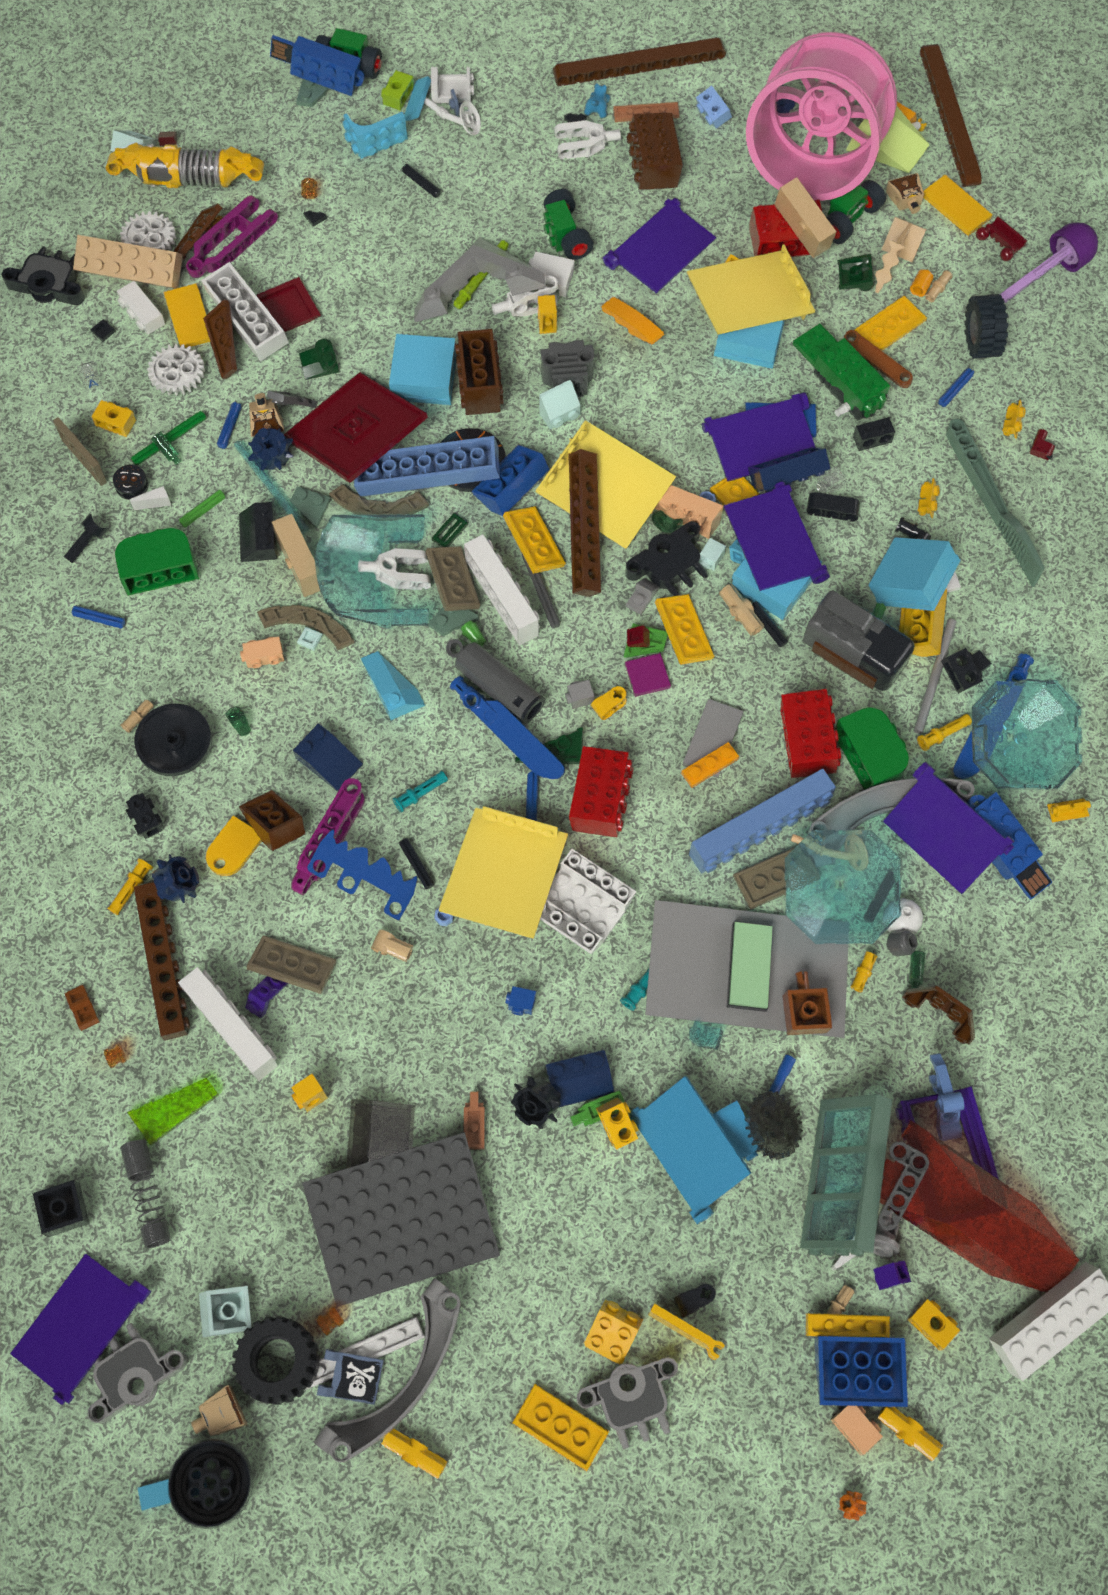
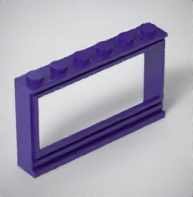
[895,1086,1008,1227]

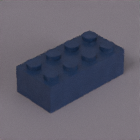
[748,447,831,492]

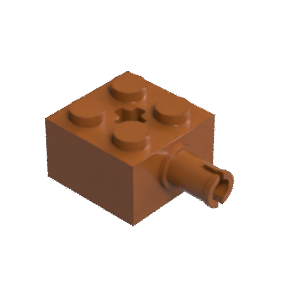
[782,971,832,1035]

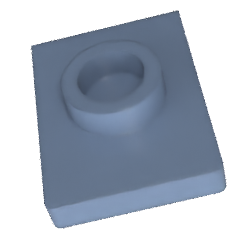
[449,89,468,116]

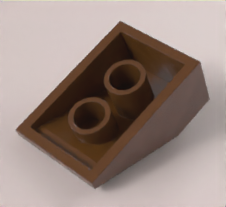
[239,790,305,851]

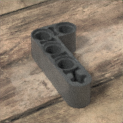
[878,1141,929,1230]

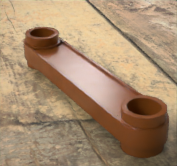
[844,330,913,388]

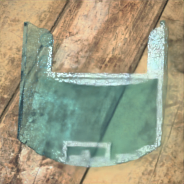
[315,514,429,629]

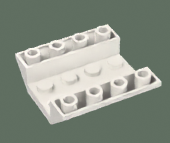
[540,849,636,954]

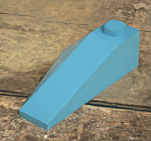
[361,651,425,720]

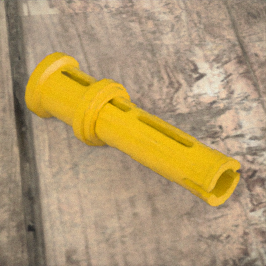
[917,714,972,751]
[107,858,153,915]

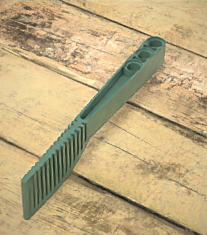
[946,419,1045,587]

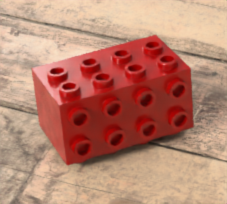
[749,200,822,257]
[780,689,841,778]
[569,746,634,838]

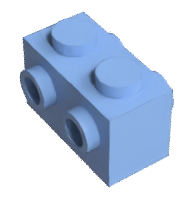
[696,86,732,128]

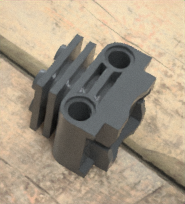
[540,340,594,397]

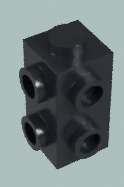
[125,793,163,840]

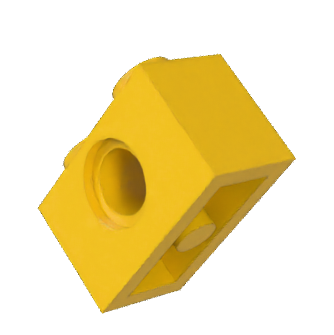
[538,295,557,334]
[91,400,136,437]
[291,1074,328,1112]
[907,1299,960,1351]

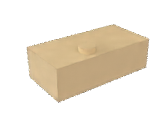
[775,177,836,258]
[272,514,324,597]

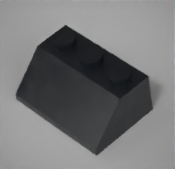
[239,502,277,562]

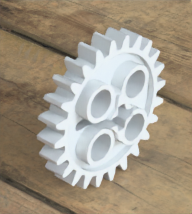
[120,211,176,250]
[147,344,205,396]

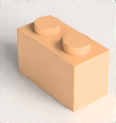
[831,1406,883,1455]

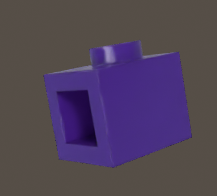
[873,1261,911,1290]

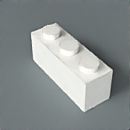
[117,281,165,335]

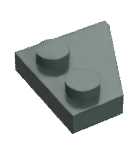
[296,79,329,107]
[290,486,331,528]
[429,607,479,636]

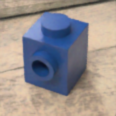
[505,986,536,1016]

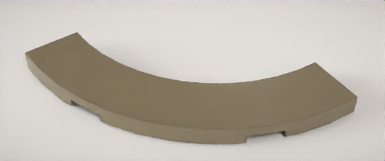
[329,484,429,519]
[257,605,354,650]

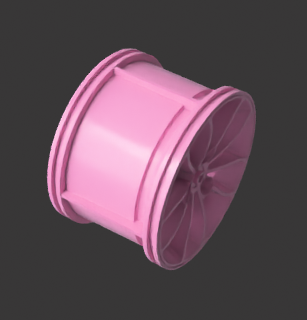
[746,32,897,201]

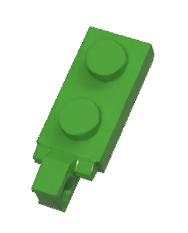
[570,1090,625,1127]

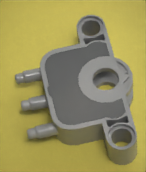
[88,1323,187,1423]
[576,1357,678,1449]

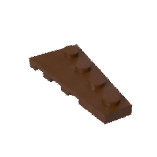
[173,203,222,261]
[203,299,237,379]

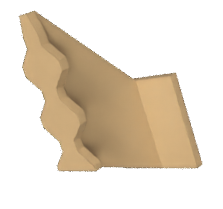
[875,217,927,293]

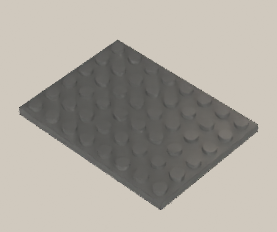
[302,1132,500,1307]

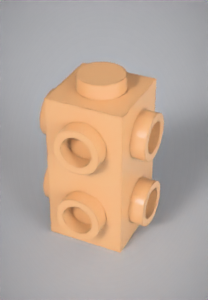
[240,637,285,668]

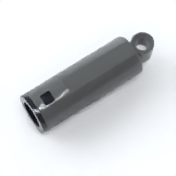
[446,639,546,724]

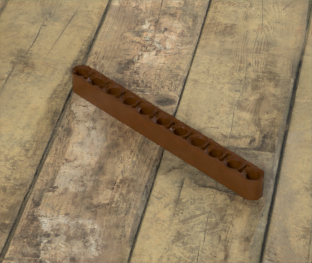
[552,37,726,87]
[920,44,982,188]

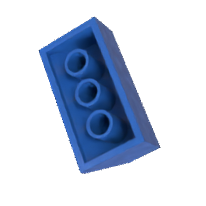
[472,445,549,516]

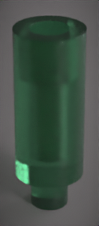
[151,431,181,465]
[908,951,926,989]

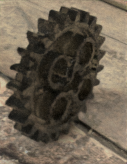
[745,1091,803,1160]

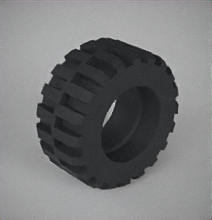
[232,1316,320,1405]

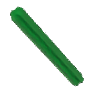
[131,411,207,466]

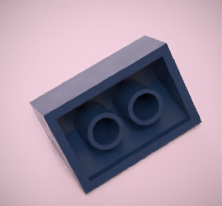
[545,1050,614,1108]

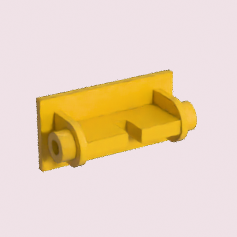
[1002,400,1026,439]
[918,478,940,518]
[1047,798,1091,823]

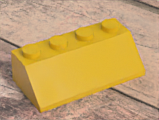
[899,589,947,657]

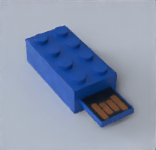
[270,35,364,96]
[967,792,1052,900]

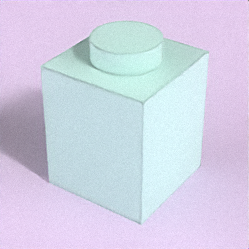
[699,538,726,571]

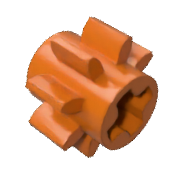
[839,1490,867,1521]

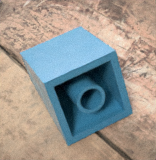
[713,1100,761,1161]

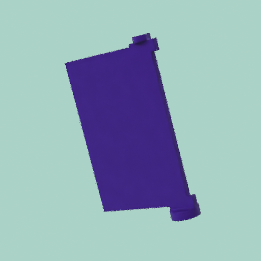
[603,198,716,294]
[702,392,816,482]
[724,482,830,591]
[883,761,1014,894]
[10,1253,152,1405]

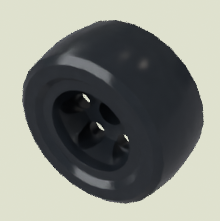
[167,1439,254,1529]

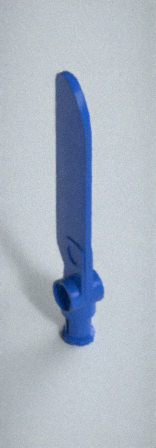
[953,653,1034,780]
[450,676,565,779]

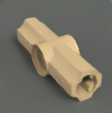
[719,584,764,636]

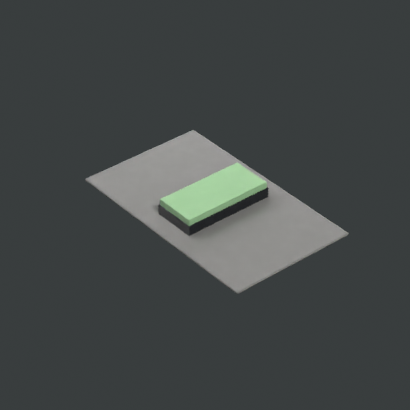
[645,900,849,1038]

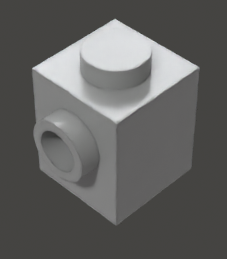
[565,680,594,709]

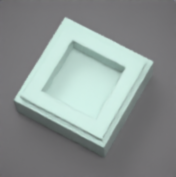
[297,627,323,651]

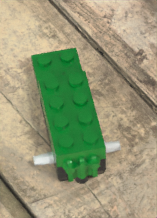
[792,323,890,421]

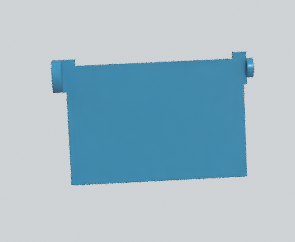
[629,1076,752,1225]

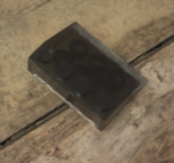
[346,1099,415,1168]

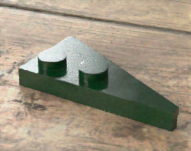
[515,727,583,764]

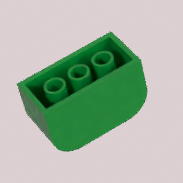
[115,528,199,596]
[834,707,909,790]

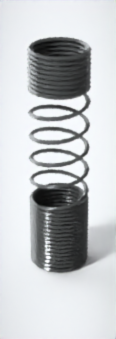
[120,1139,171,1248]

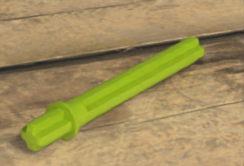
[453,240,509,309]

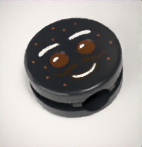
[113,465,148,500]

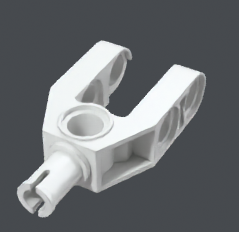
[554,120,621,159]
[492,276,558,316]
[358,548,431,590]

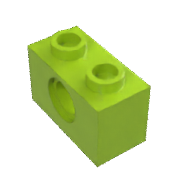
[381,70,414,111]

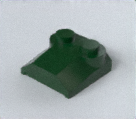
[837,254,874,291]
[298,339,339,380]

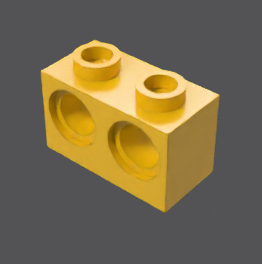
[596,1097,638,1150]

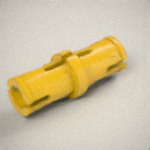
[850,951,878,993]

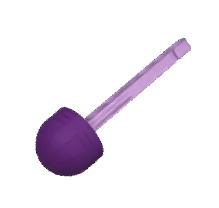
[999,222,1098,303]

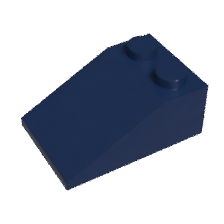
[293,723,363,792]

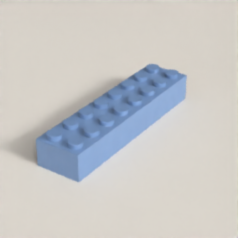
[354,436,500,497]
[689,769,836,874]

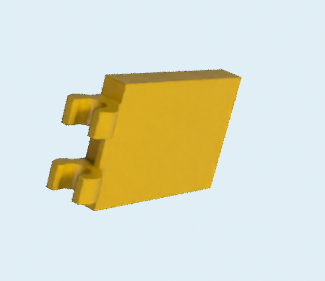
[648,1304,725,1360]

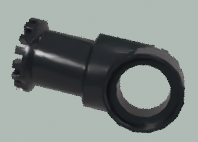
[895,517,931,540]

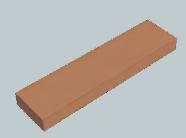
[613,102,679,122]

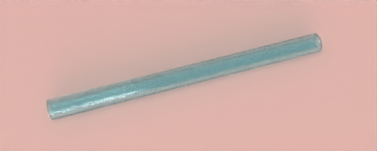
[234,440,309,534]

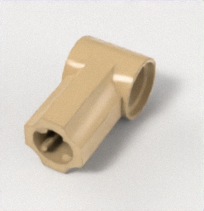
[371,930,414,962]

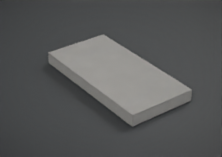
[683,699,744,778]

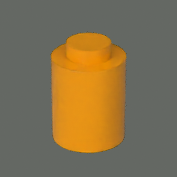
[910,270,934,297]

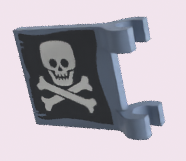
[317,1349,383,1405]

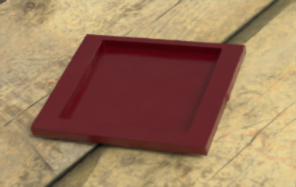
[256,277,321,333]

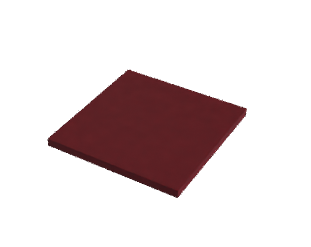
[284,372,428,483]

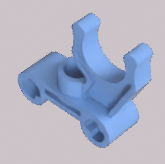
[928,1053,964,1142]

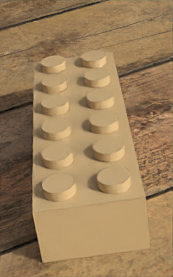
[73,235,183,289]

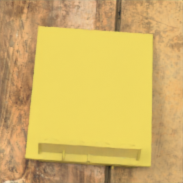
[687,245,815,335]
[535,420,676,549]
[439,806,568,939]

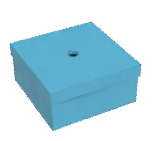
[714,320,785,369]
[389,334,456,405]
[868,537,961,611]
[732,558,822,620]

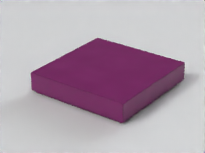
[625,653,671,697]

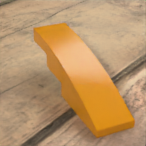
[601,297,664,345]

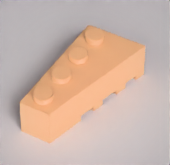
[655,485,723,539]

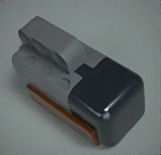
[802,590,915,691]

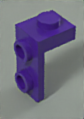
[245,976,288,1019]

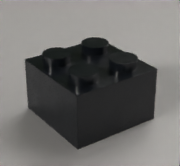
[32,1180,89,1238]

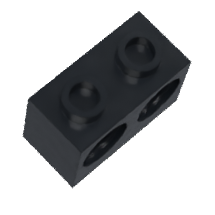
[853,417,896,451]
[941,648,983,694]

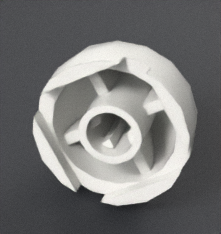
[883,898,923,935]

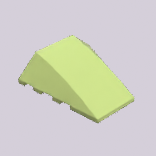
[846,106,929,173]

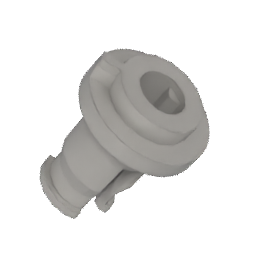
[873,1209,902,1259]

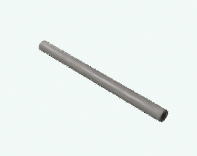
[914,619,957,734]

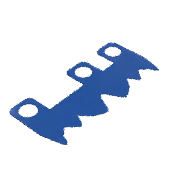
[307,830,417,920]

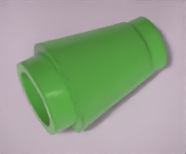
[460,620,487,646]

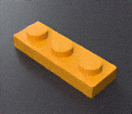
[681,742,739,788]

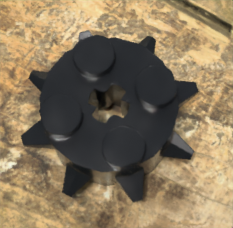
[511,1076,561,1129]

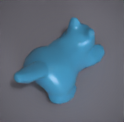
[584,84,610,118]

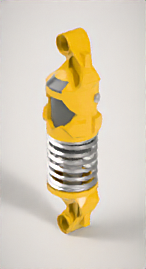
[106,143,264,188]

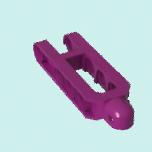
[186,195,278,278]
[291,778,365,896]

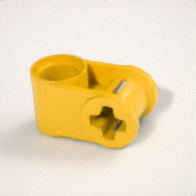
[591,686,626,720]

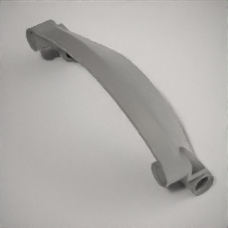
[807,778,975,867]
[313,1278,461,1463]

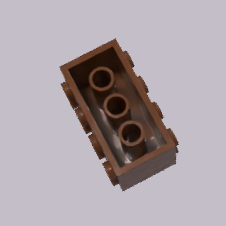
[626,113,683,190]
[455,329,503,415]

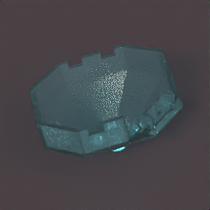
[972,679,1082,790]
[785,829,901,944]

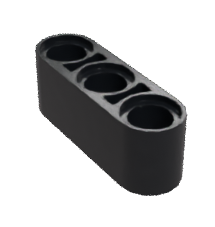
[807,492,860,522]

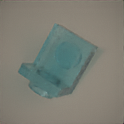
[689,1021,724,1050]

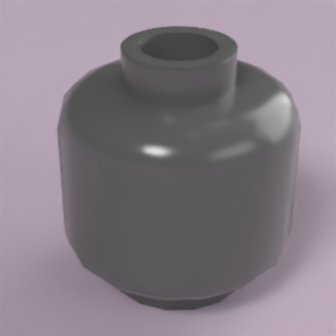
[886,930,917,957]

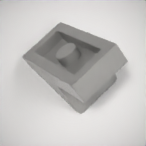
[626,578,660,615]

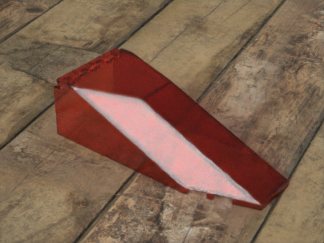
[880,1119,1079,1293]

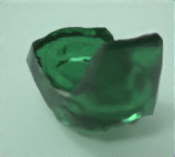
[651,510,683,533]
[225,706,251,736]

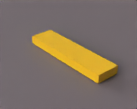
[806,1313,890,1338]

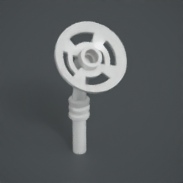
[424,97,481,136]

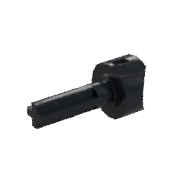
[63,513,109,563]

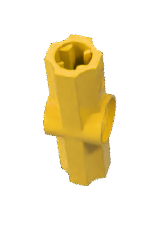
[877,1407,943,1461]
[382,1429,448,1479]

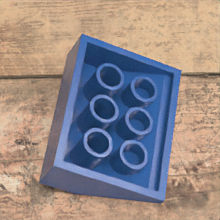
[815,1336,908,1407]

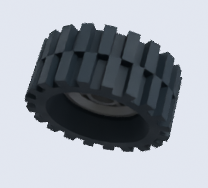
[964,294,1008,359]

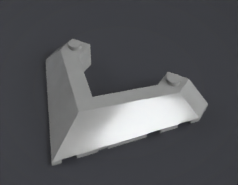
[414,237,545,322]

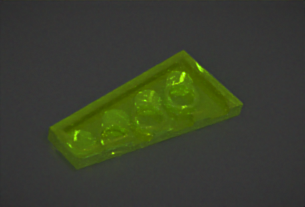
[127,1078,219,1146]

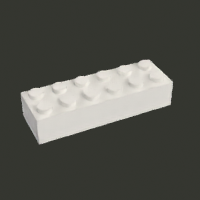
[201,262,289,362]
[464,535,540,646]
[178,967,278,1081]
[989,1262,1108,1381]

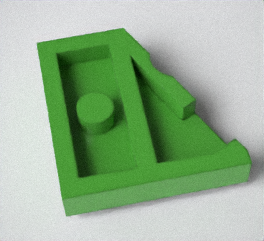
[624,623,668,658]

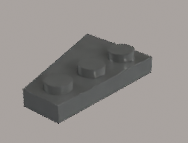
[266,390,318,408]

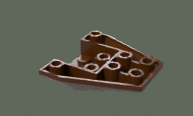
[902,985,975,1045]

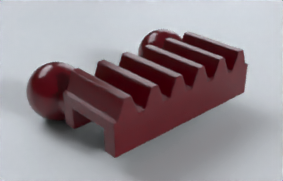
[976,216,1027,261]

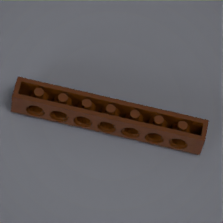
[569,449,601,597]
[134,882,190,1041]

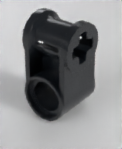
[673,1284,716,1318]

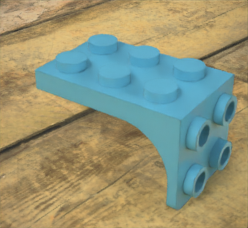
[342,112,407,159]

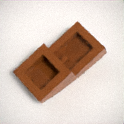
[64,985,100,1031]

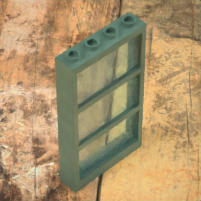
[800,1094,892,1256]

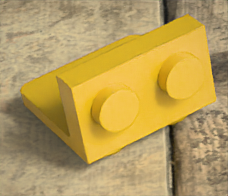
[584,1299,643,1364]

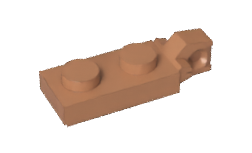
[464,1092,485,1150]

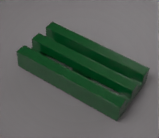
[432,513,468,547]

